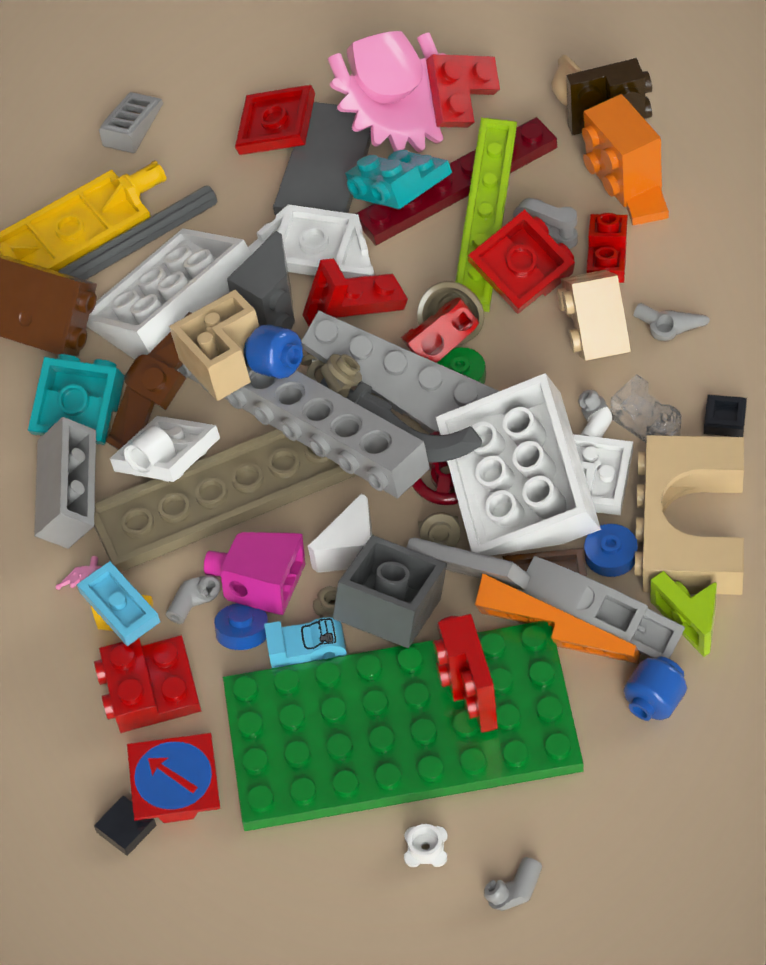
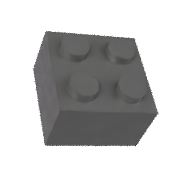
[333,535,447,648]

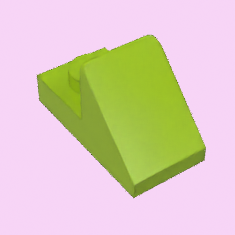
[650,571,717,657]

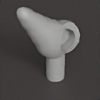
[634,303,710,341]

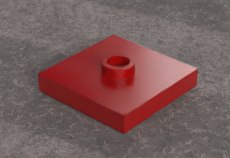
[235,85,315,155]

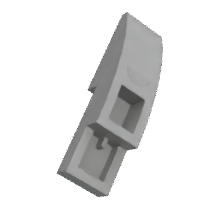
[517,556,685,659]

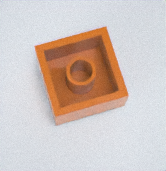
[582,94,662,207]

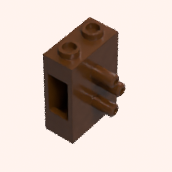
[0,255,97,356]

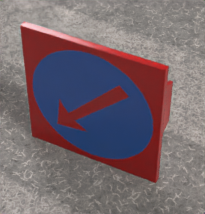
[127,733,221,823]

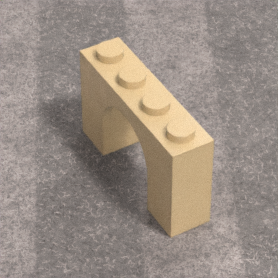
[635,435,744,595]

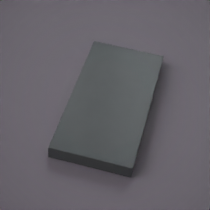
[273,102,371,215]

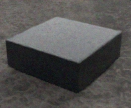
[704,395,747,437]
[94,795,157,856]

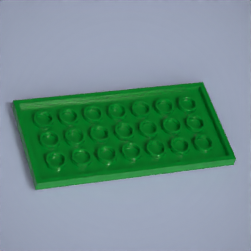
[223,621,584,831]

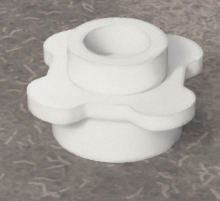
[404,824,448,867]

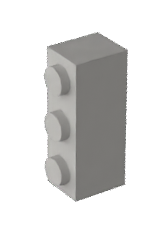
[34,417,96,549]

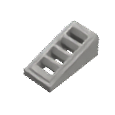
[99,92,163,153]

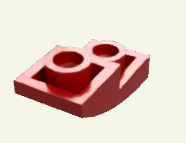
[587,213,628,283]

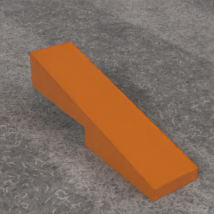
[475,574,641,664]

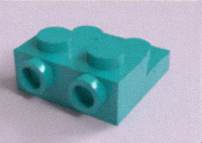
[345,150,452,209]
[28,354,125,445]

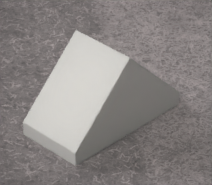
[308,493,372,573]

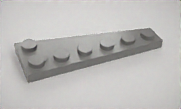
[301,311,499,433]

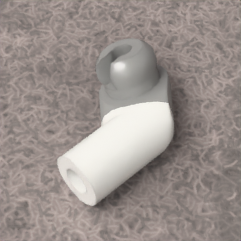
[578,390,612,438]

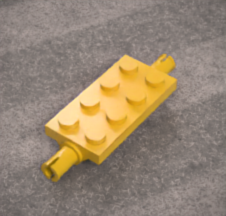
[0,160,167,272]

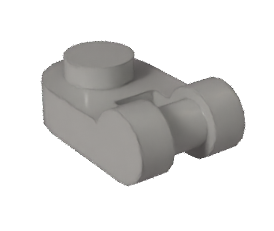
[513,198,578,249]

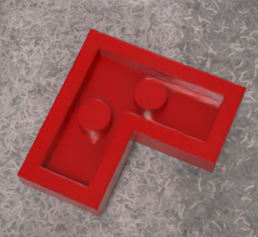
[426,54,500,128]

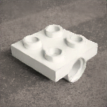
[110,416,220,482]

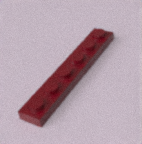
[356,117,558,246]

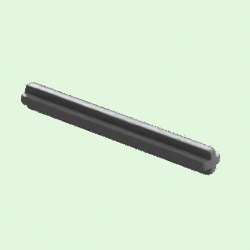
[58,185,218,280]

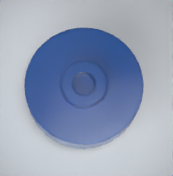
[584,524,638,577]
[214,603,268,650]

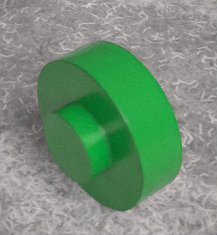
[437,347,486,384]

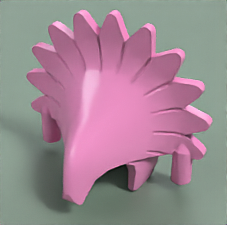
[328,31,451,153]

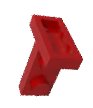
[302,258,408,327]

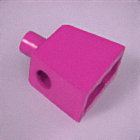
[204,532,306,615]

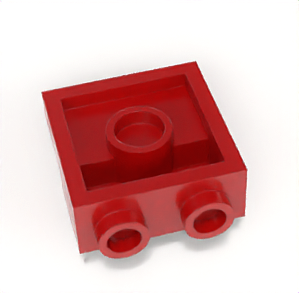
[468,209,575,314]
[433,614,498,733]
[94,635,202,733]

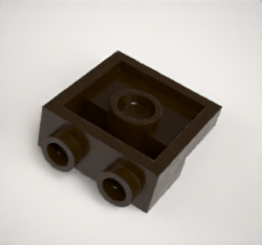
[566,58,652,135]

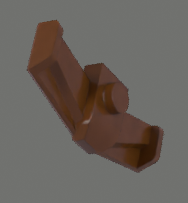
[106,312,192,450]

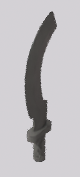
[320,378,482,463]

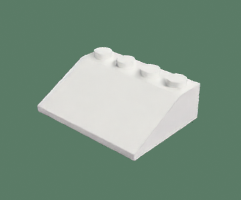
[87,228,252,360]
[436,373,601,556]

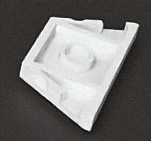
[248,204,374,278]

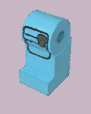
[264,617,347,668]

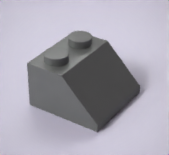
[227,231,295,330]

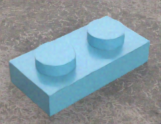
[77,561,160,646]

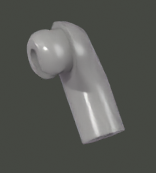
[166,575,221,624]
[484,857,542,911]

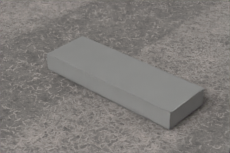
[406,537,530,590]

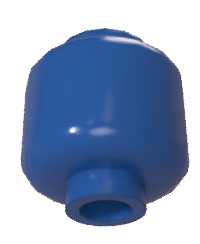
[244,324,303,379]
[624,656,687,721]

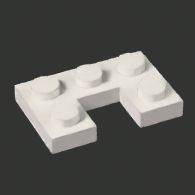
[573,434,633,516]

